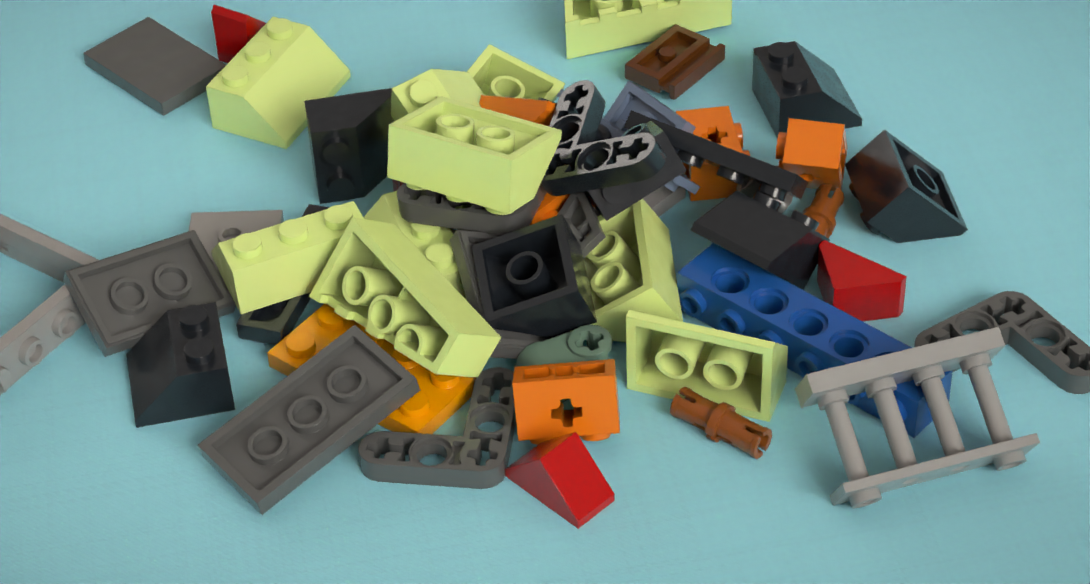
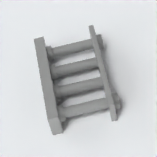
[795,327,1040,508]

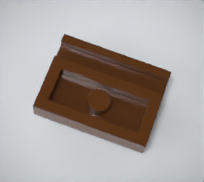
[625,24,725,100]

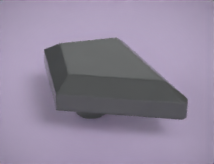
[557,191,606,258]

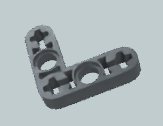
[397,183,547,235]
[914,291,1090,394]
[358,367,516,489]

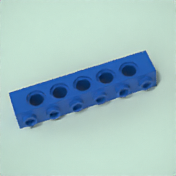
[677,243,953,438]

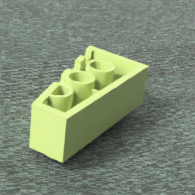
[564,0,732,59]
[309,217,501,378]

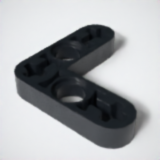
[541,80,666,196]

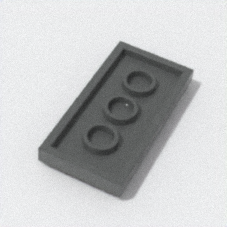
[198,325,420,515]

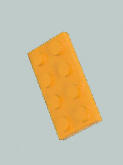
[267,304,476,434]

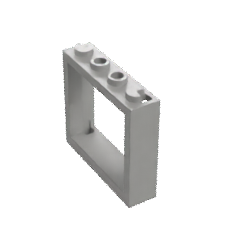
[0,214,99,395]

